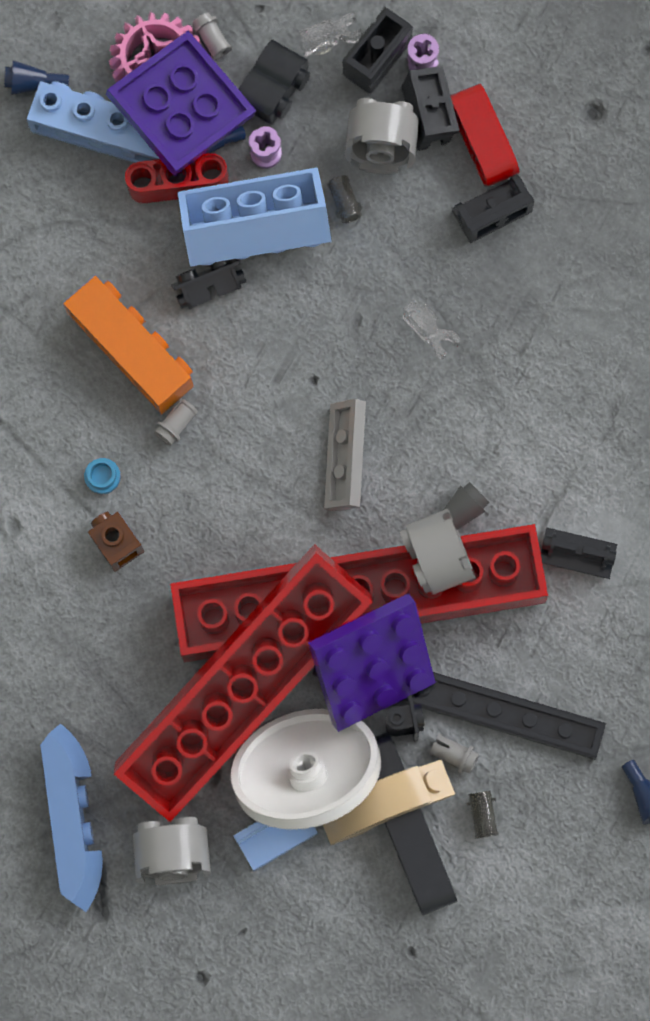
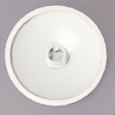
[231,709,381,829]

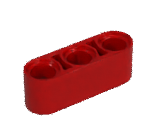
[450,83,520,187]
[125,153,229,203]

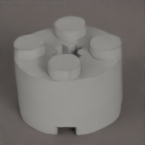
[345,98,419,174]
[400,509,475,595]
[132,817,211,885]

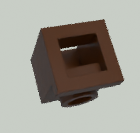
[88,511,145,572]

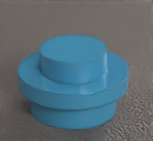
[84,458,121,494]

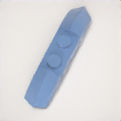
[40,724,103,912]

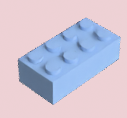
[178,167,332,267]

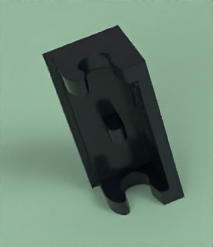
[401,66,459,151]
[452,174,535,244]

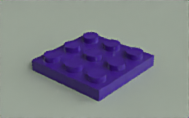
[106,30,256,176]
[308,594,436,732]

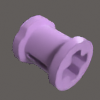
[407,34,439,70]
[249,126,282,169]

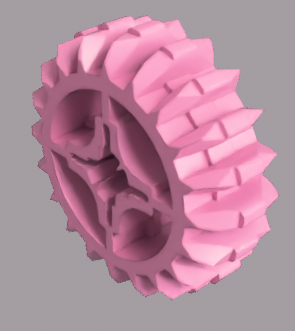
[109,12,200,82]

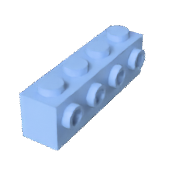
[27,81,159,163]

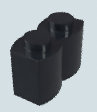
[239,39,310,125]

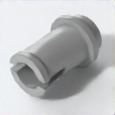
[192,13,232,60]
[154,398,198,446]
[429,733,479,774]

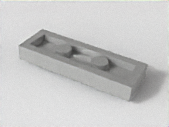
[324,399,366,512]

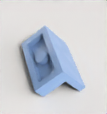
[234,821,318,871]

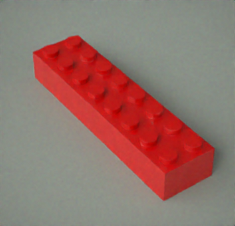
[113,544,373,822]

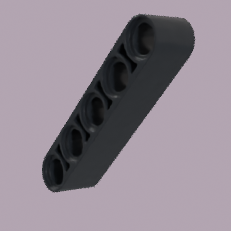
[375,732,458,916]

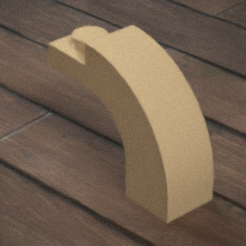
[323,760,455,845]

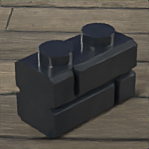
[342,7,413,94]

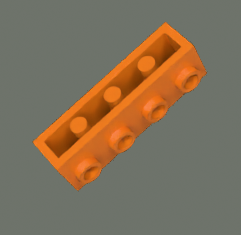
[63,275,194,415]

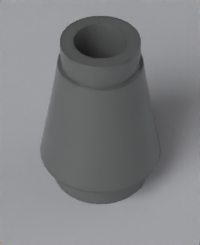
[442,482,490,530]

